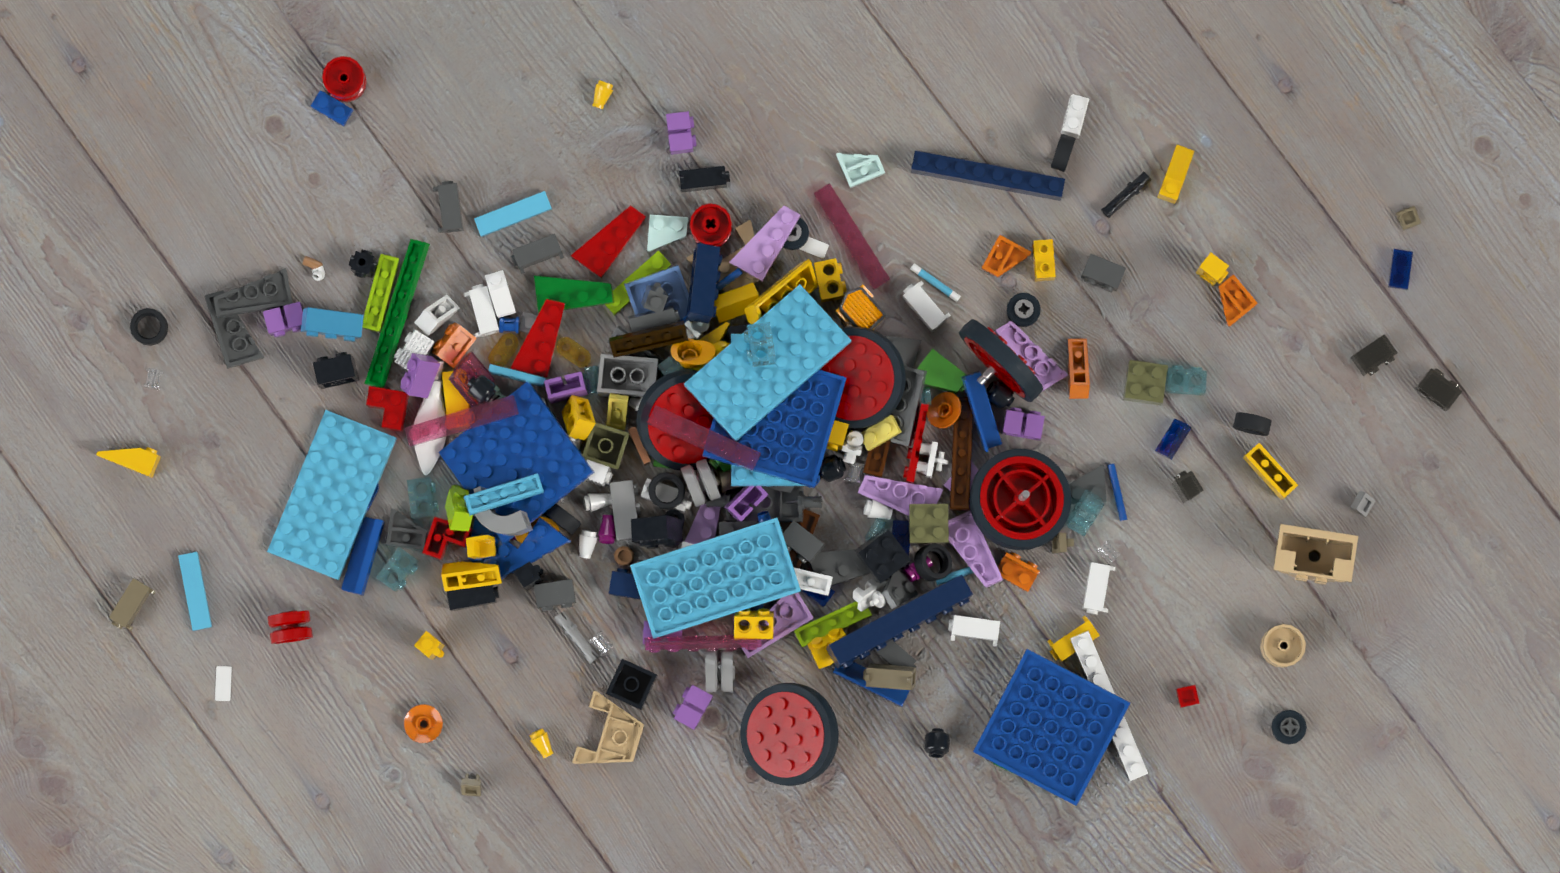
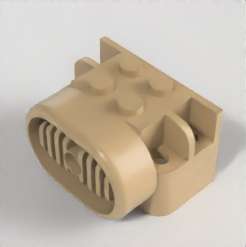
[1274,524,1358,585]

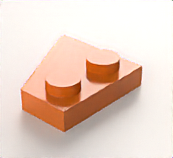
[981,235,1032,278]
[1218,274,1258,327]

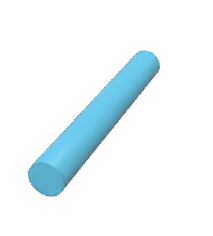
[936,567,974,585]

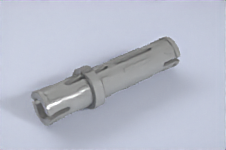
[554,611,599,664]

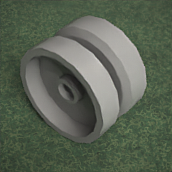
[681,458,721,507]
[705,650,735,692]

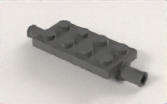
[706,486,822,522]

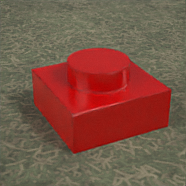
[1176,685,1200,708]

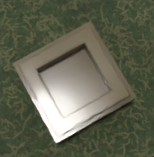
[1396,206,1421,231]

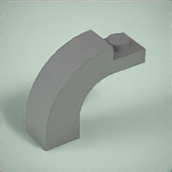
[473,486,533,536]

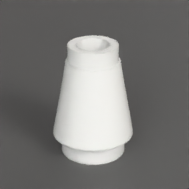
[583,493,612,512]
[863,499,893,520]
[579,530,598,559]

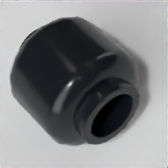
[467,375,496,403]
[986,380,1015,409]
[819,454,846,482]
[924,728,950,758]

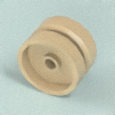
[1260,624,1306,668]

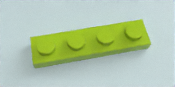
[605,250,671,316]
[362,254,400,332]
[794,601,872,648]

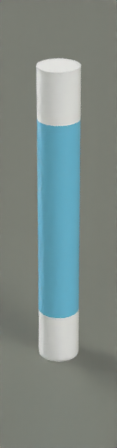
[910,263,961,302]

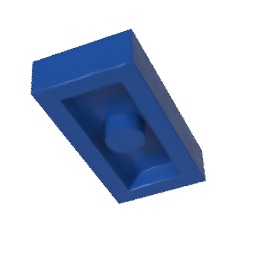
[311,90,354,127]

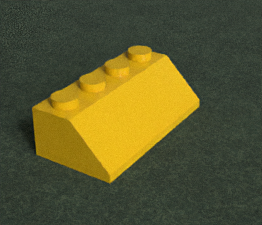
[744,259,818,325]

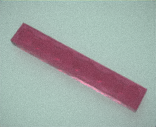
[814,183,890,290]
[405,395,519,447]
[647,405,761,472]
[644,635,762,653]

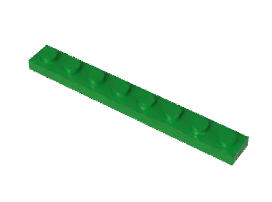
[364,239,430,388]

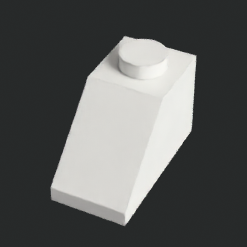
[485,270,516,318]
[414,295,460,336]

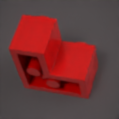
[366,386,409,432]
[422,516,473,561]

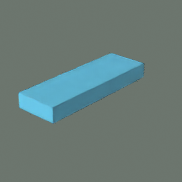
[488,364,546,387]

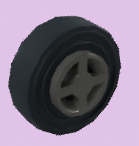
[1271,710,1307,745]

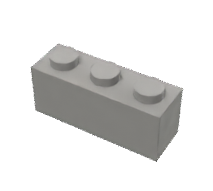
[610,480,641,541]

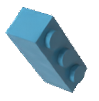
[301,307,364,342]

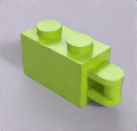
[445,485,473,531]

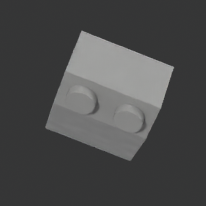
[597,354,658,397]

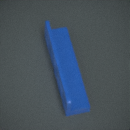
[961,371,1002,452]
[341,517,385,596]
[833,662,910,707]

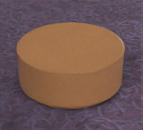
[614,546,634,566]

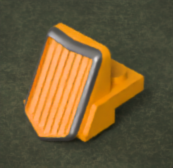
[835,284,886,330]

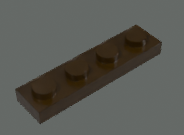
[609,320,689,358]

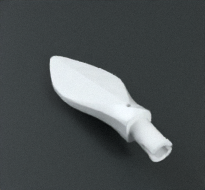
[413,359,448,475]

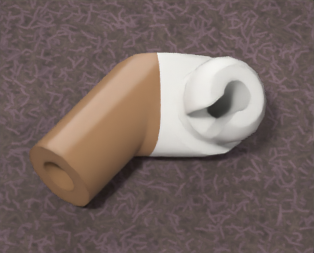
[302,256,325,281]

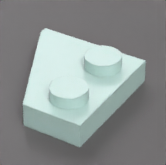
[836,153,885,188]
[647,214,688,252]

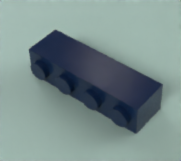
[686,243,722,324]

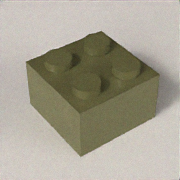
[1123,360,1168,406]
[582,422,630,470]
[909,504,949,544]

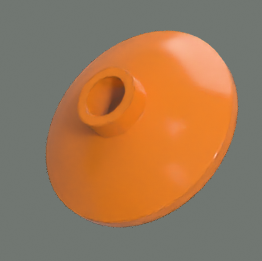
[927,392,962,428]
[404,704,443,743]

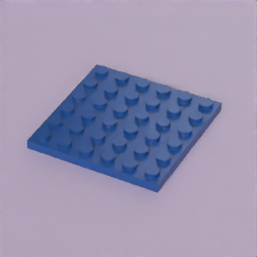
[702,370,847,488]
[438,381,595,543]
[973,649,1130,806]

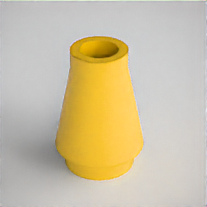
[592,80,613,109]
[529,728,553,758]

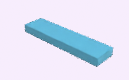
[474,191,552,237]
[464,473,544,516]
[178,552,212,631]

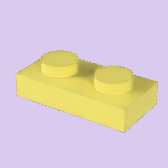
[606,393,629,430]
[861,415,902,451]

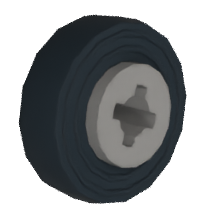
[783,218,809,250]
[1006,293,1041,327]

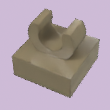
[1052,533,1074,554]
[461,773,482,796]

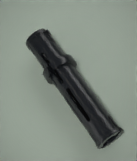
[1101,171,1151,218]

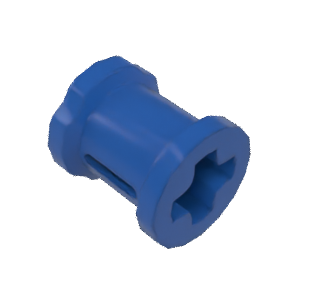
[499,317,520,334]

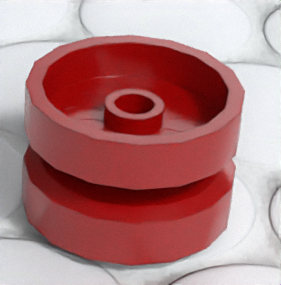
[322,56,367,102]
[690,203,732,247]
[268,610,313,644]

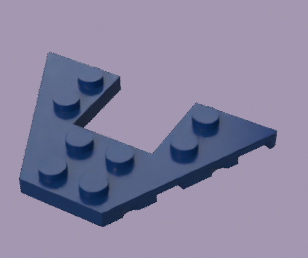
[468,516,571,579]

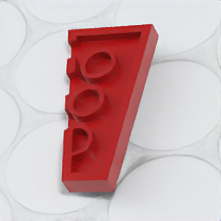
[570,205,646,279]
[510,299,565,377]
[903,403,929,484]

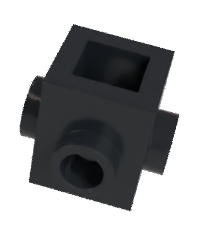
[349,249,378,278]

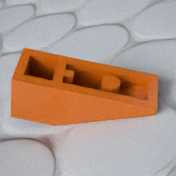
[1068,339,1090,399]

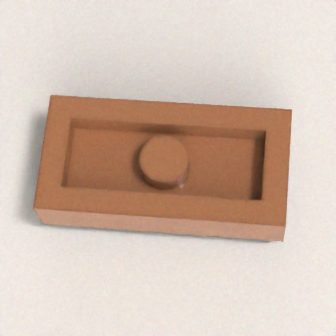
[628,426,651,466]

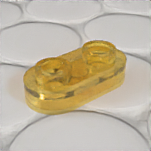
[488,333,519,367]
[556,337,591,368]

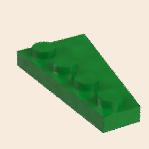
[534,276,614,313]

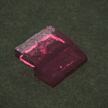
[449,352,495,407]

